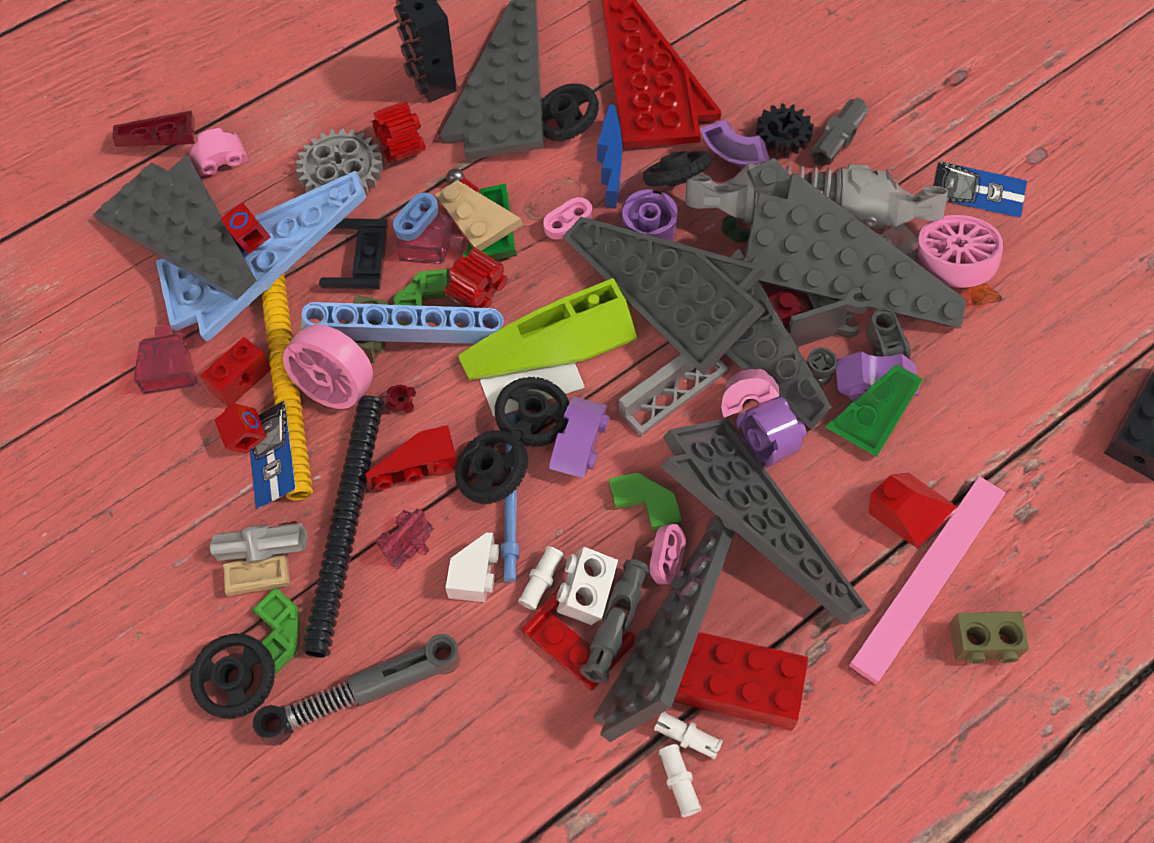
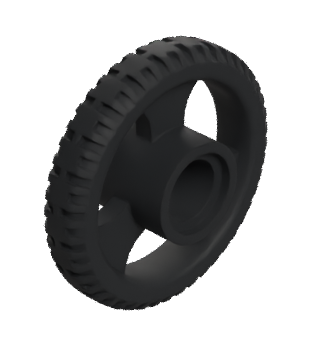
[542,83,599,141]
[643,151,711,187]
[495,377,570,447]
[455,430,528,504]
[190,633,275,719]

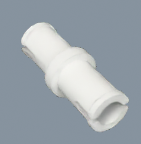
[518,546,564,611]
[654,712,723,760]
[658,744,702,817]

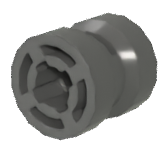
[807,347,837,386]

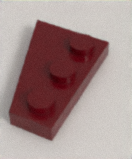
[112,110,195,147]

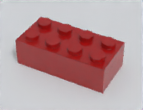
[673,632,809,730]

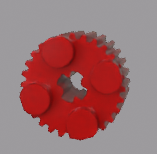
[371,101,426,163]
[443,247,508,308]

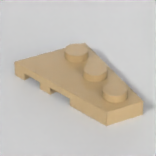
[435,180,523,251]

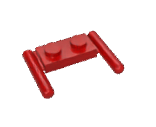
[521,581,636,691]

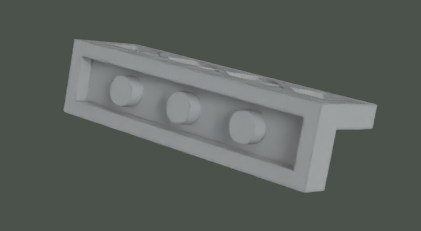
[618,354,729,437]

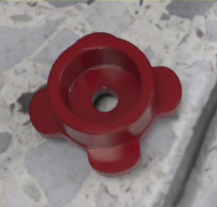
[385,385,416,413]

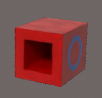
[220,202,271,254]
[215,403,267,454]

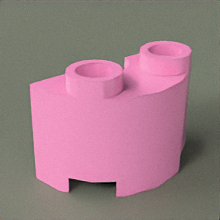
[189,128,249,178]
[721,369,779,418]

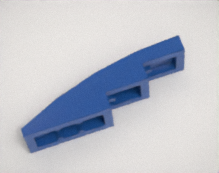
[597,104,622,209]

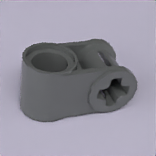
[866,308,911,359]

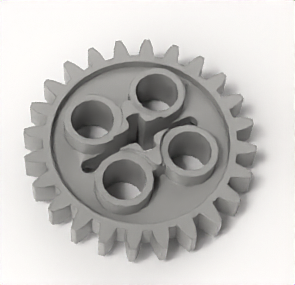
[296,128,384,195]

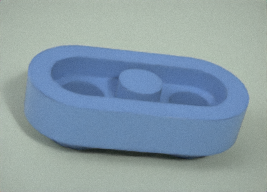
[393,193,438,241]

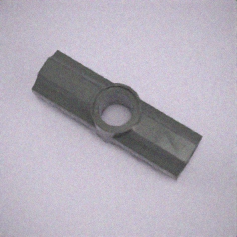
[810,97,869,166]

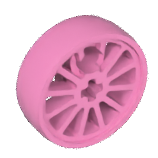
[915,215,1003,288]
[283,324,373,409]

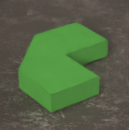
[393,269,449,325]
[609,473,682,531]
[252,587,299,676]

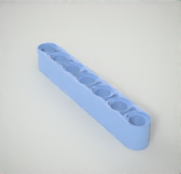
[300,302,504,344]

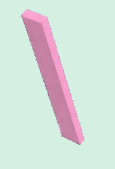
[849,476,1006,685]

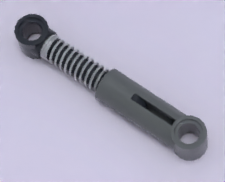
[253,634,460,746]

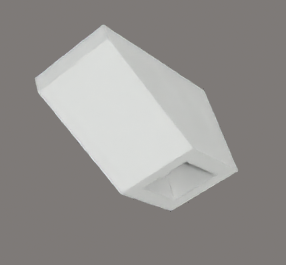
[446,532,499,603]

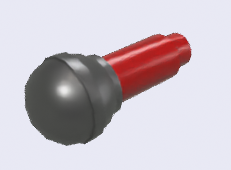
[446,168,479,193]

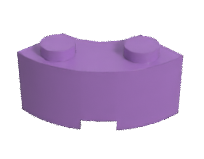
[700,119,769,168]
[836,351,919,401]
[549,397,610,478]

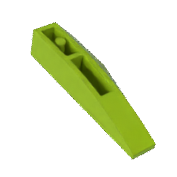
[458,278,637,381]

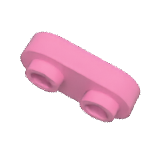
[543,197,592,239]
[649,524,686,585]

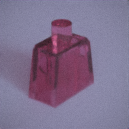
[396,209,466,264]
[134,325,198,395]

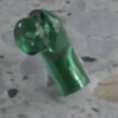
[721,216,750,243]

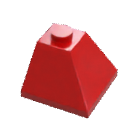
[869,472,957,549]

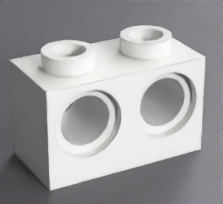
[556,547,618,625]

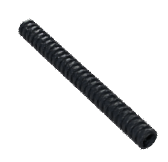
[301,395,384,658]

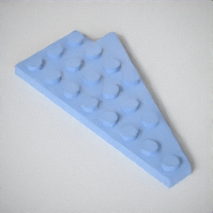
[156,171,367,342]

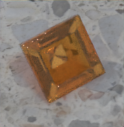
[967,282,1002,306]

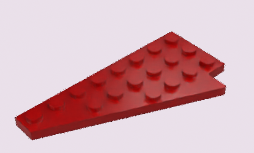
[602,0,722,149]

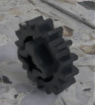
[755,103,814,156]

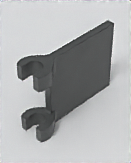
[788,288,869,347]

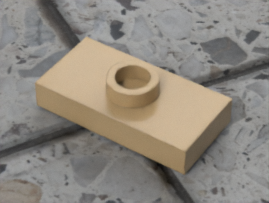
[223,553,290,596]

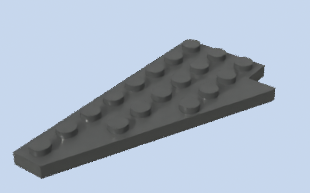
[440,0,544,160]
[93,155,257,300]
[744,173,967,329]
[563,217,765,375]
[661,418,870,625]
[593,515,735,742]

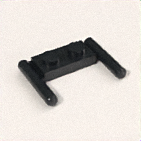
[319,218,388,289]

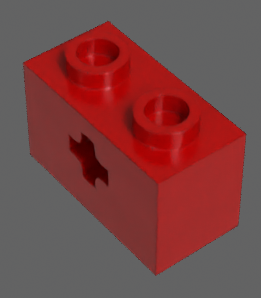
[201,337,271,407]

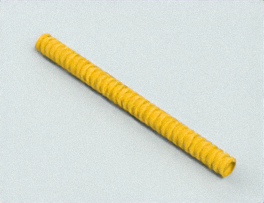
[262,273,313,501]

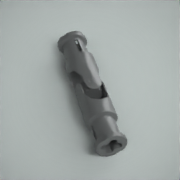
[580,559,650,683]

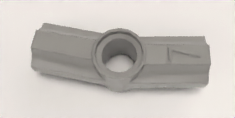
[209,523,308,561]

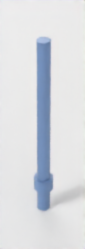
[501,413,519,582]

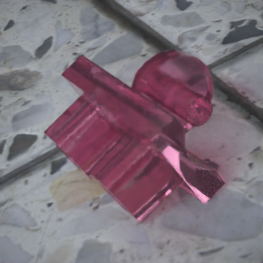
[376,508,434,569]

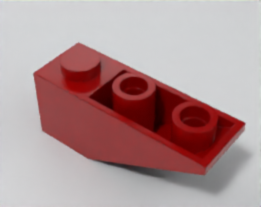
[366,425,457,490]

